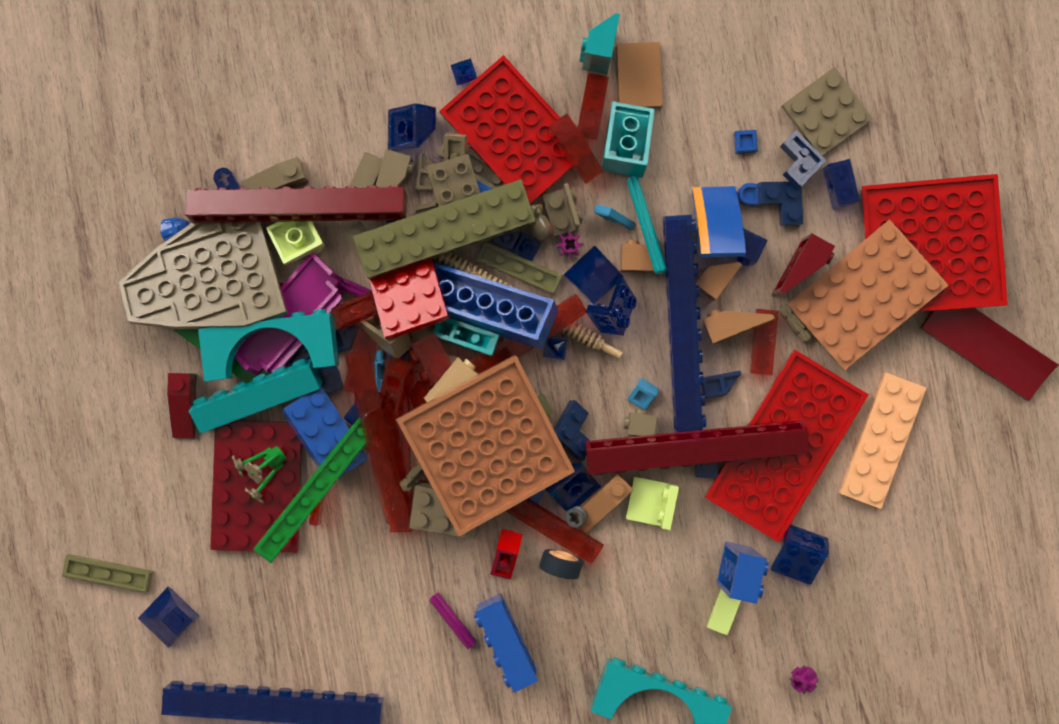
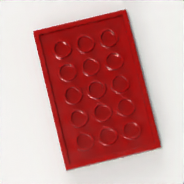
[439,55,590,205]

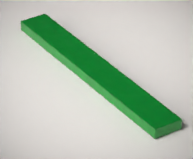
[253,409,383,563]

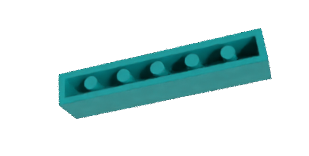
[189,359,323,434]

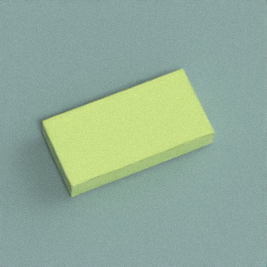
[706,589,741,635]

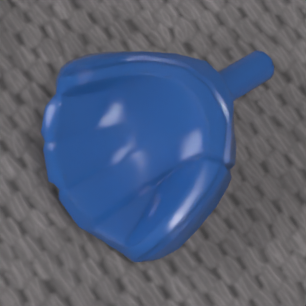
[160,218,192,241]

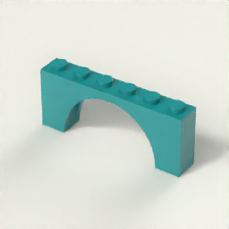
[198,309,339,381]
[590,657,732,724]

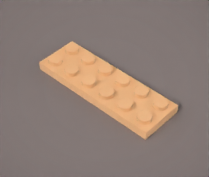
[839,373,926,509]

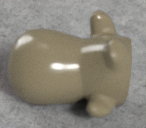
[530,204,552,240]

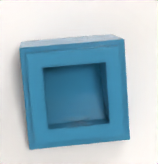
[627,378,659,410]

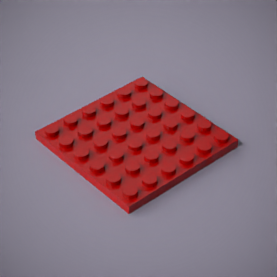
[861,174,1008,312]

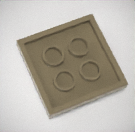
[781,67,873,155]

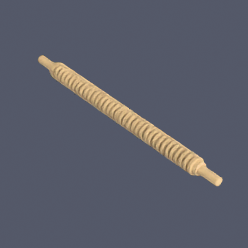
[433,252,623,359]

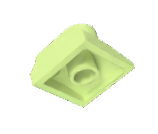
[266,221,325,265]

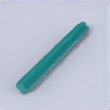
[627,176,667,275]

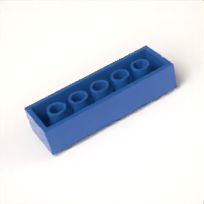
[434,263,559,350]

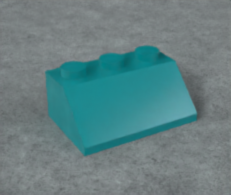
[579,13,620,74]

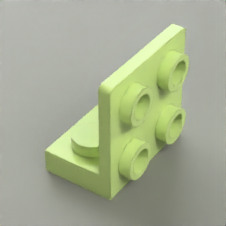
[626,477,679,530]

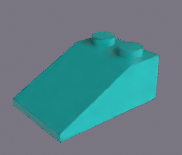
[600,101,655,178]

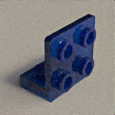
[586,277,637,336]
[771,524,829,585]

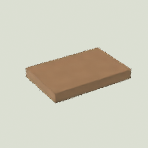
[616,42,662,108]

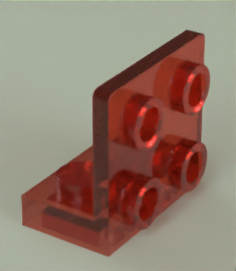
[408,333,452,387]

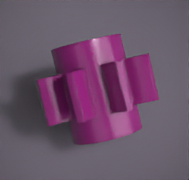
[556,231,583,259]
[790,665,819,694]

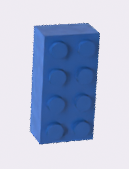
[281,387,369,478]
[716,541,769,604]
[474,593,538,693]

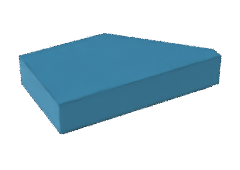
[594,204,635,230]

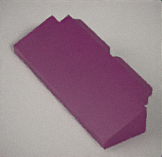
[235,253,344,375]

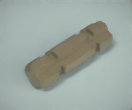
[779,304,812,343]
[400,462,425,492]

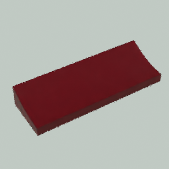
[920,308,1059,401]

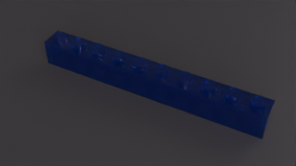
[663,214,706,432]
[161,681,384,724]

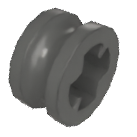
[565,506,588,528]

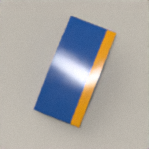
[692,186,746,257]

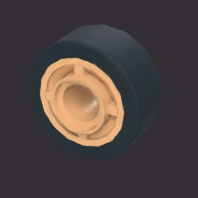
[539,549,583,580]

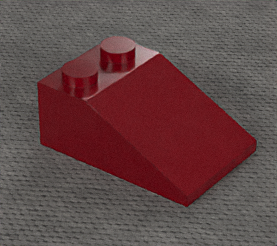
[772,233,835,296]

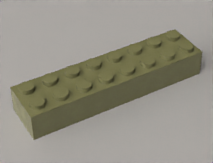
[353,179,536,280]

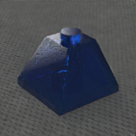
[388,103,436,152]
[563,246,624,306]
[545,463,602,512]
[138,586,199,648]

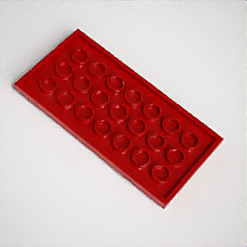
[704,350,869,543]

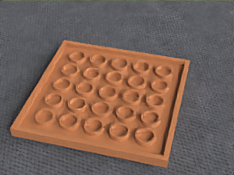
[396,355,575,536]

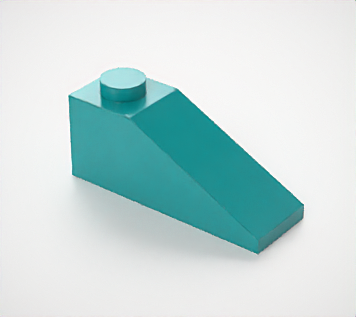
[432,318,500,356]

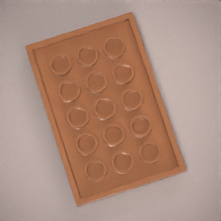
[788,219,949,370]

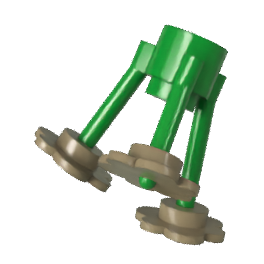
[232,446,287,504]

